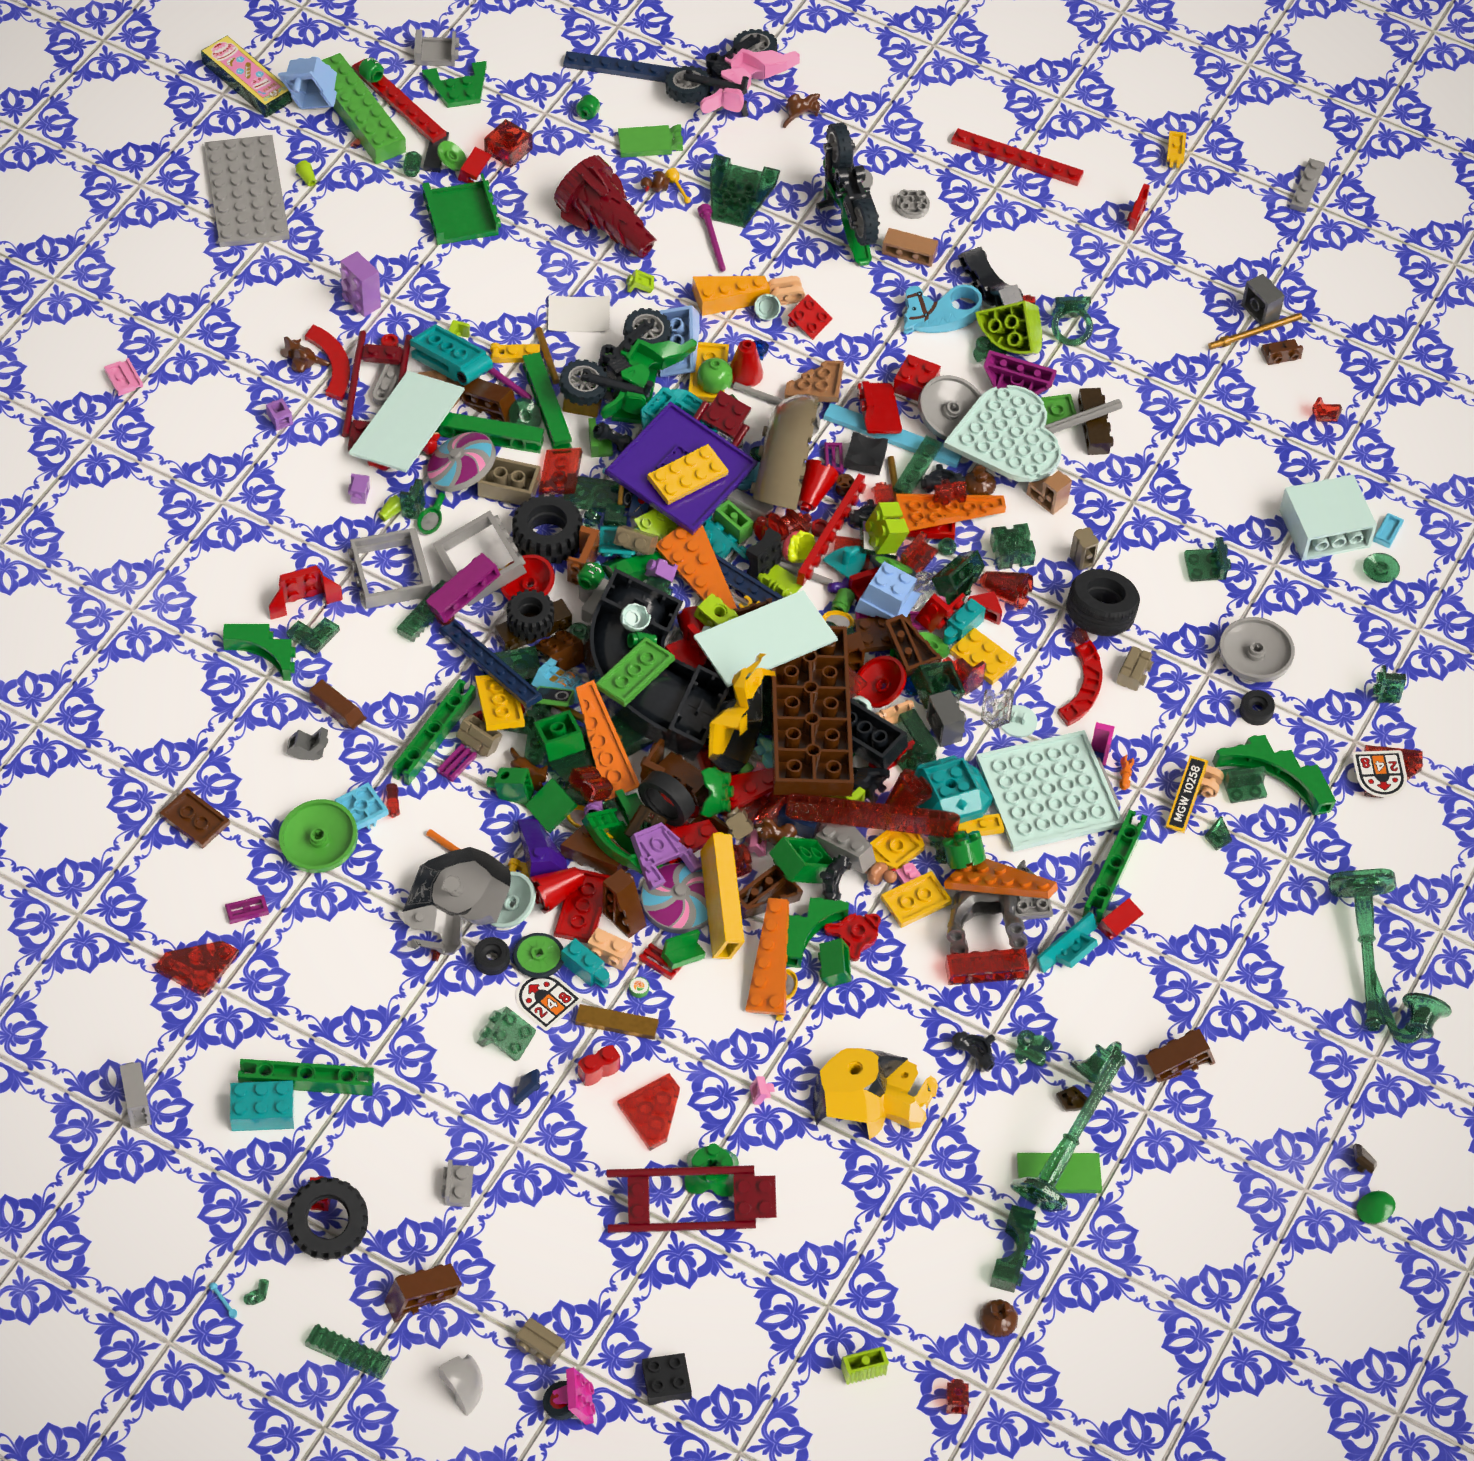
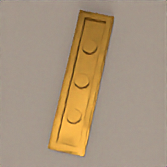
[575,1004,659,1040]

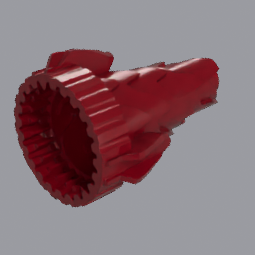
[554,155,657,258]

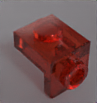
[1312,397,1343,422]
[871,482,894,505]

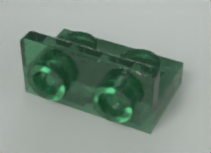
[399,479,426,520]
[1373,665,1406,703]

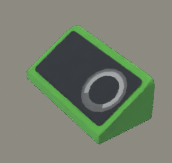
[537,686,575,707]

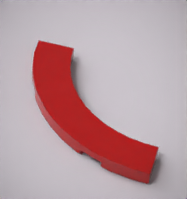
[304,324,350,402]
[1057,640,1103,727]

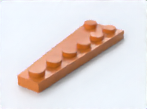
[575,680,640,802]
[746,898,789,1016]

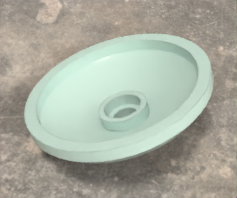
[491,872,536,929]

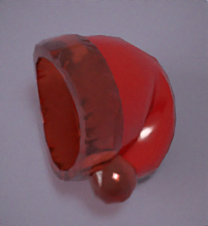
[753,512,789,542]

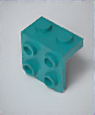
[598,525,638,558]

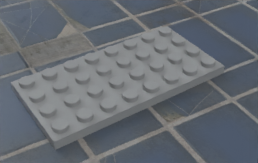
[204,134,290,247]

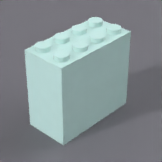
[1279,474,1377,561]

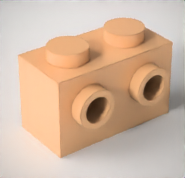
[588,928,632,971]

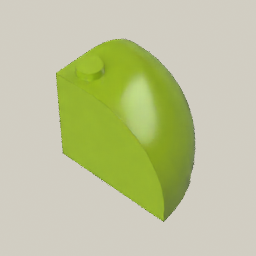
[975,301,1042,355]

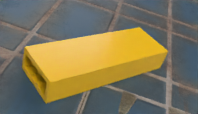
[700,832,745,959]

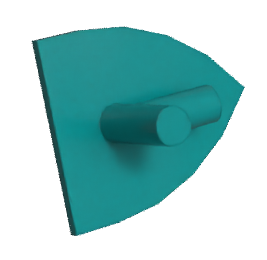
[823,545,866,579]

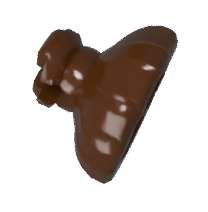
[963,465,996,495]
[979,1299,1018,1337]

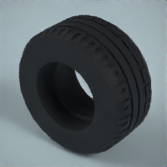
[1066,569,1140,636]

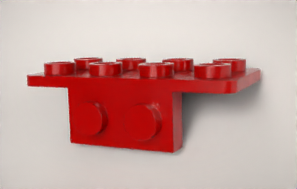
[857,381,902,434]

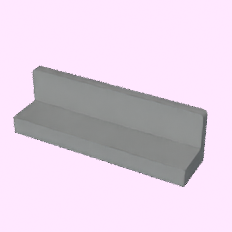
[722,489,774,523]

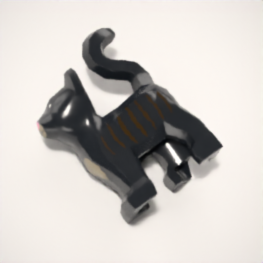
[852,767,890,803]

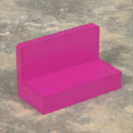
[1091,722,1115,766]

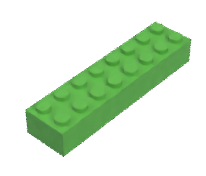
[321,53,406,164]

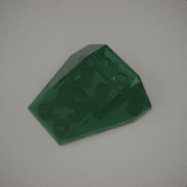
[710,154,781,228]

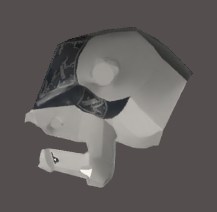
[398,847,511,955]

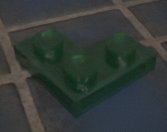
[286,617,340,655]

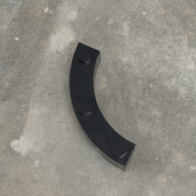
[958,246,1023,307]

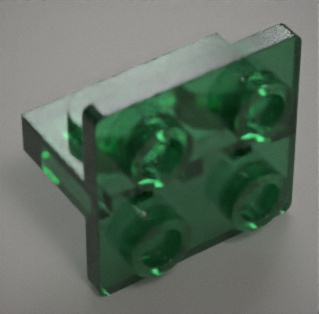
[1221,766,1267,803]

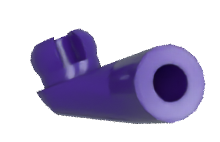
[827,577,849,594]

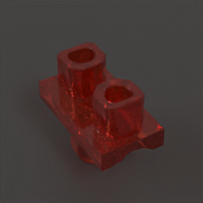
[932,479,967,506]
[779,508,812,534]

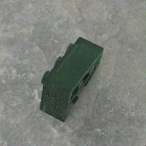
[931,550,985,609]

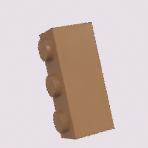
[882,228,939,267]

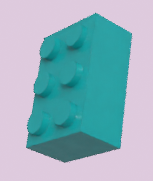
[230,1081,294,1131]

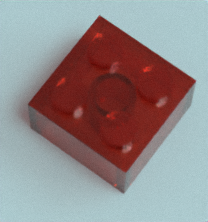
[484,119,533,168]

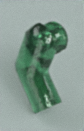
[243,1279,270,1305]

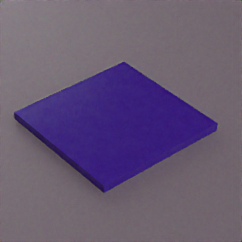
[604,401,758,535]

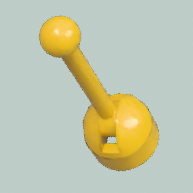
[665,168,691,204]

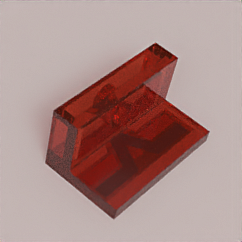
[900,531,939,576]

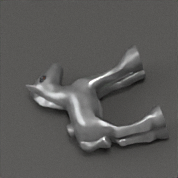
[946,860,1035,957]

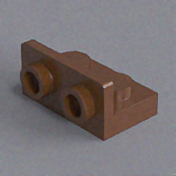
[1261,339,1304,365]

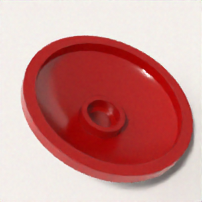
[501,555,555,601]
[853,656,906,708]

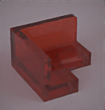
[941,656,986,696]

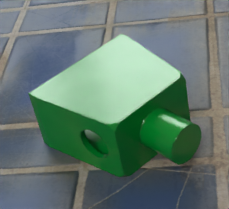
[486,767,535,805]

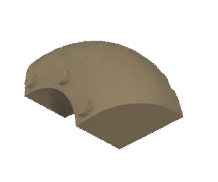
[750,394,819,510]

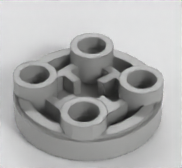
[895,189,930,219]

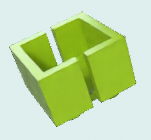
[865,502,909,554]

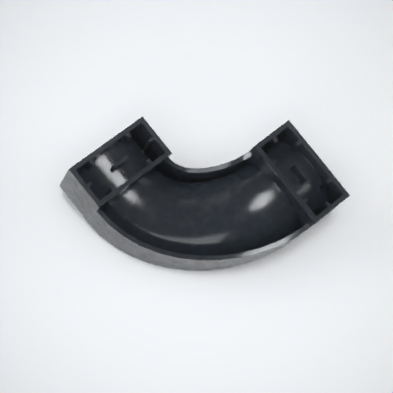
[583,568,731,761]

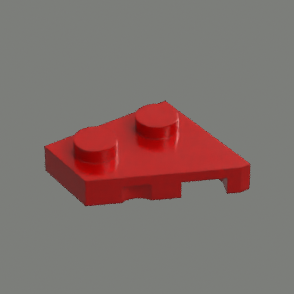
[1127,183,1150,231]

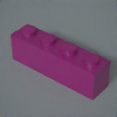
[426,553,500,623]

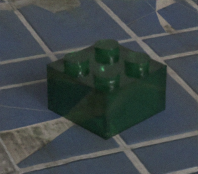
[910,661,966,709]

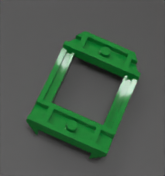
[582,808,663,874]

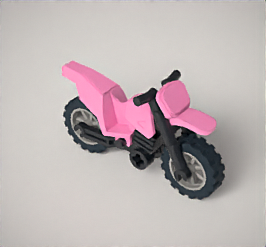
[665,29,800,117]

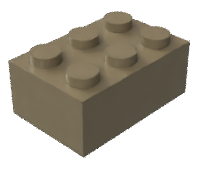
[477,457,541,505]

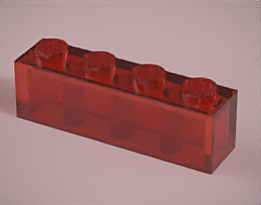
[945,948,1029,985]

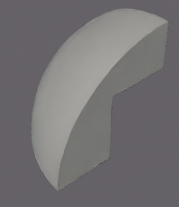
[439,1354,483,1416]

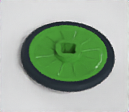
[870,555,916,577]
[512,933,564,978]

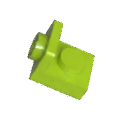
[626,269,654,293]
[448,320,470,338]

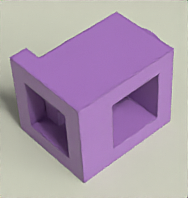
[266,398,293,431]
[348,473,370,504]
[645,559,678,584]

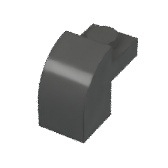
[286,727,329,761]

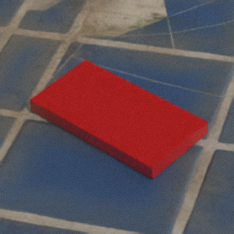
[554,868,610,944]

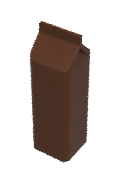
[309,679,367,730]

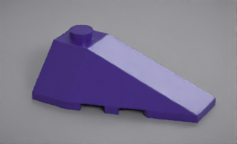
[517,819,568,878]

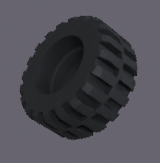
[512,494,583,564]
[287,1177,368,1260]

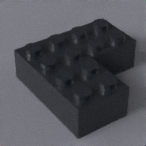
[850,698,908,769]

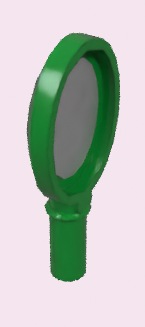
[417,492,446,535]

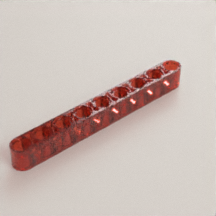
[785,793,961,838]

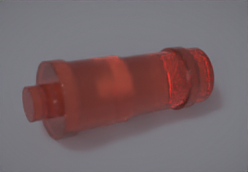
[386,783,400,818]

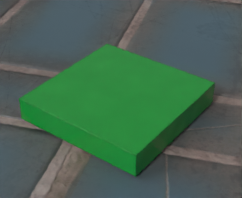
[525,778,578,833]

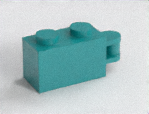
[943,598,986,645]
[561,938,610,988]

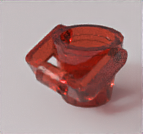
[733,844,752,878]

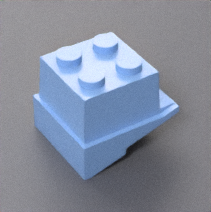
[278,56,337,110]
[855,561,921,619]

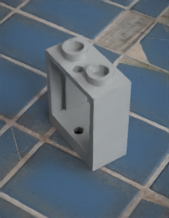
[120,1062,152,1129]

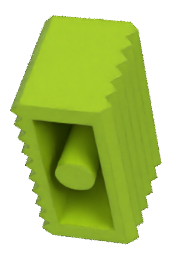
[841,1346,889,1385]

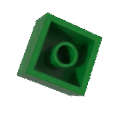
[534,710,586,762]

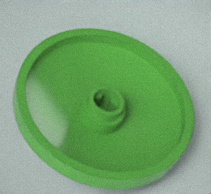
[279,799,358,873]

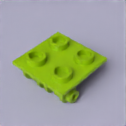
[634,509,678,550]
[757,565,805,597]

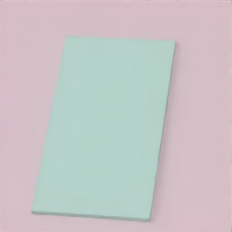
[349,371,465,473]
[694,590,838,687]

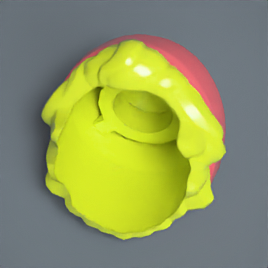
[782,530,815,563]

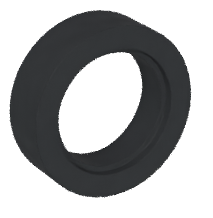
[638,771,695,827]

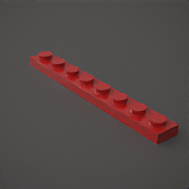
[351,59,447,143]
[951,128,1084,187]
[796,473,866,586]

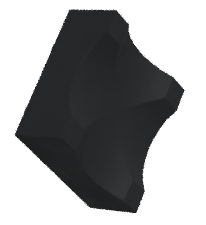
[844,432,888,475]
[746,528,782,581]
[642,1353,692,1406]

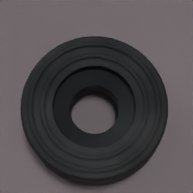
[1239,690,1275,726]
[474,937,510,975]

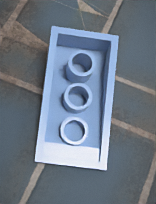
[660,305,700,377]

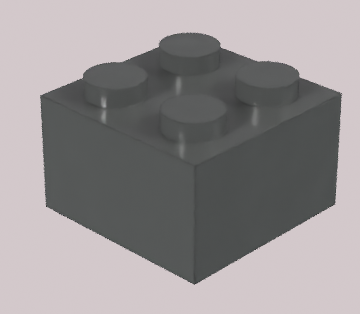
[1241,274,1285,325]
[926,690,966,747]

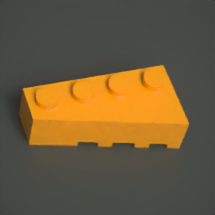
[692,276,770,316]

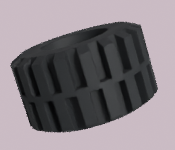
[507,589,554,641]

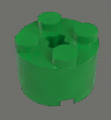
[942,831,986,869]

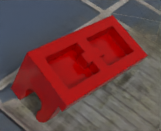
[458,147,492,183]
[1097,898,1144,940]

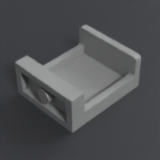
[414,29,459,67]

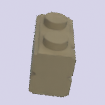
[614,525,659,555]
[1069,527,1099,570]
[1116,646,1154,691]
[456,714,503,757]
[725,807,754,840]
[515,1318,565,1367]

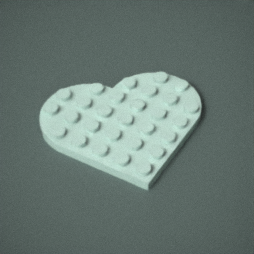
[943,385,1061,482]

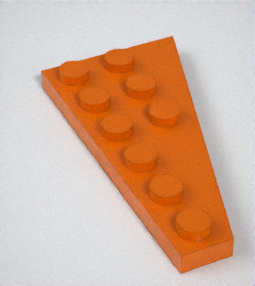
[895,494,1006,531]
[656,525,737,615]
[944,859,1058,899]

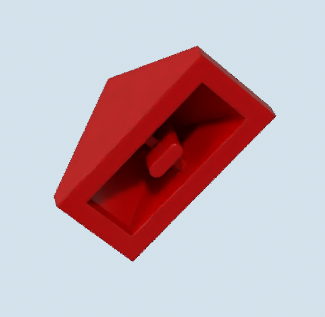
[967,591,1002,625]

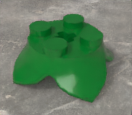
[700,766,734,817]
[684,1143,739,1197]

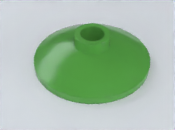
[437,141,467,171]
[919,632,950,659]

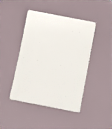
[548,295,610,332]

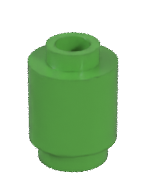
[831,588,855,613]

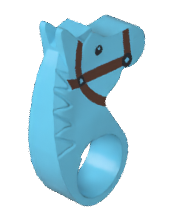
[904,284,982,335]

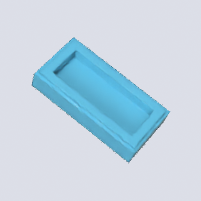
[1373,513,1404,549]

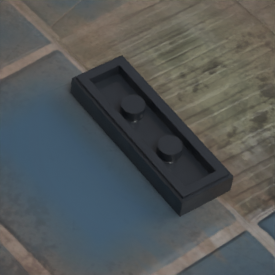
[423,131,449,173]

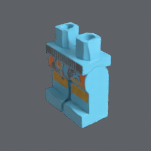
[531,658,583,704]

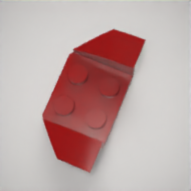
[268,565,343,620]

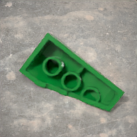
[601,551,670,581]

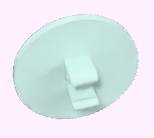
[999,705,1038,738]

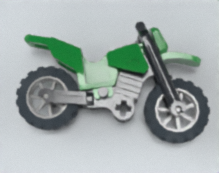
[816,122,880,266]
[559,308,697,419]

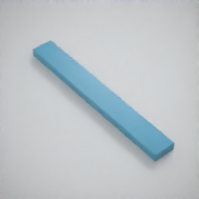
[823,403,962,468]

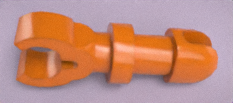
[1119,755,1134,790]

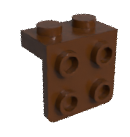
[534,630,584,671]
[639,738,666,794]

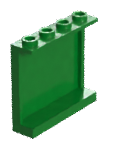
[422,173,501,245]

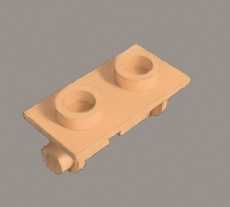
[875,699,916,725]

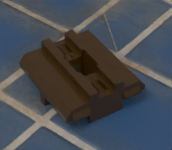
[623,804,667,838]

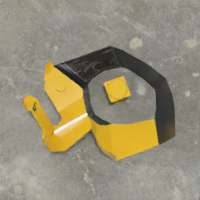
[709,653,776,772]
[813,1048,938,1140]

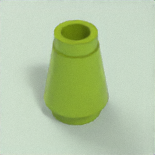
[295,160,317,187]
[378,495,405,522]

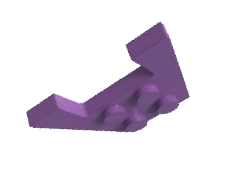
[631,822,702,891]

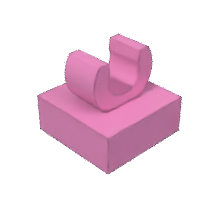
[744,829,767,857]
[896,862,921,884]
[749,1076,775,1105]

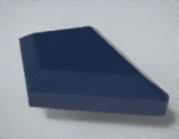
[514,1069,540,1106]

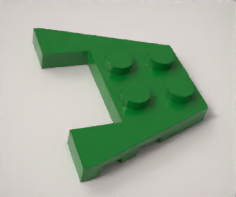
[422,61,487,108]

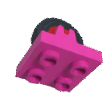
[543,1367,596,1425]

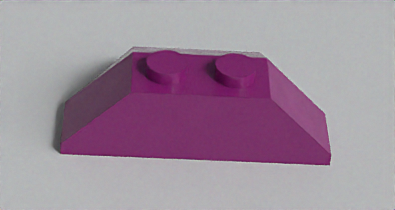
[983,350,1057,395]

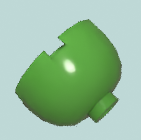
[697,358,733,394]

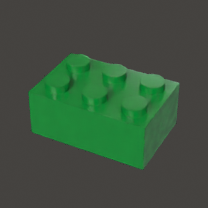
[769,837,833,884]

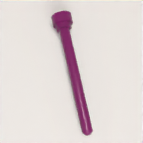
[697,204,726,272]
[488,368,532,401]

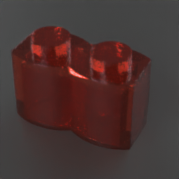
[568,765,613,802]

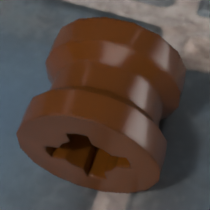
[835,474,854,497]

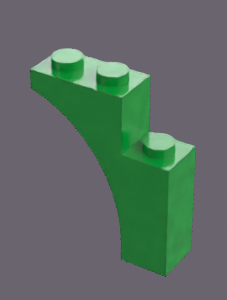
[223,624,296,681]
[786,897,849,968]

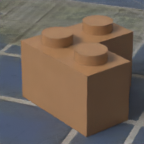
[1027,470,1072,515]

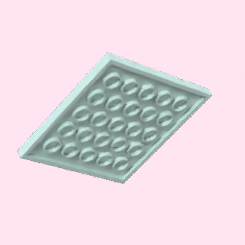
[976,730,1124,852]

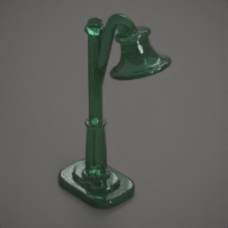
[1328,868,1452,1044]
[1010,1041,1126,1212]

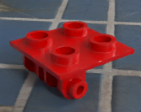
[787,294,833,340]

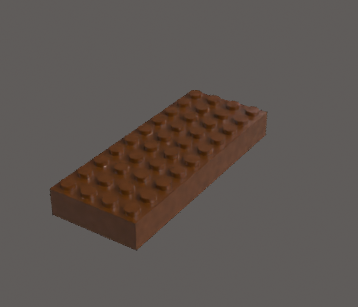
[770,626,854,797]

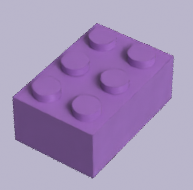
[340,251,381,317]

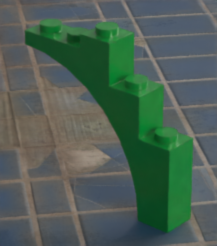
[1212,735,1336,815]

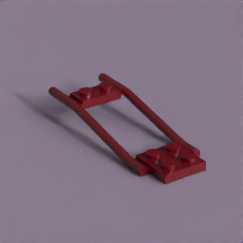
[342,330,413,452]
[638,390,751,501]
[606,1165,777,1233]

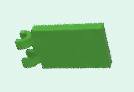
[618,124,683,158]

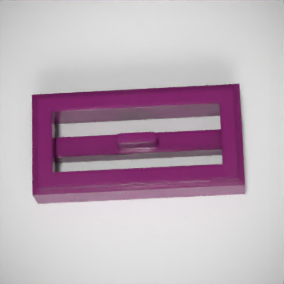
[824,442,844,474]
[437,744,477,782]
[225,895,269,924]

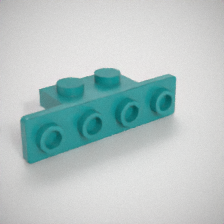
[704,515,749,561]
[1037,912,1098,973]

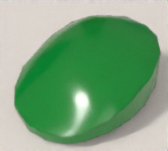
[1356,1190,1396,1224]

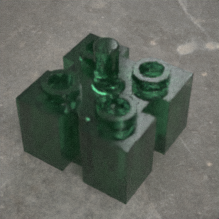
[990,523,1036,570]

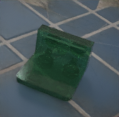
[1184,537,1231,581]
[476,1006,536,1061]

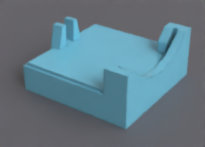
[335,782,389,830]

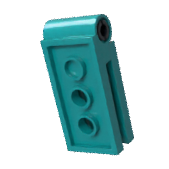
[410,324,493,386]

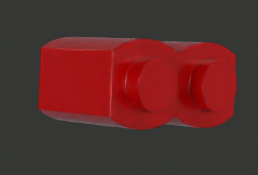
[578,1045,621,1086]

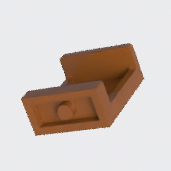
[567,525,599,585]

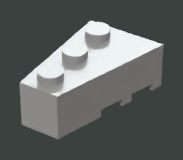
[815,812,876,874]

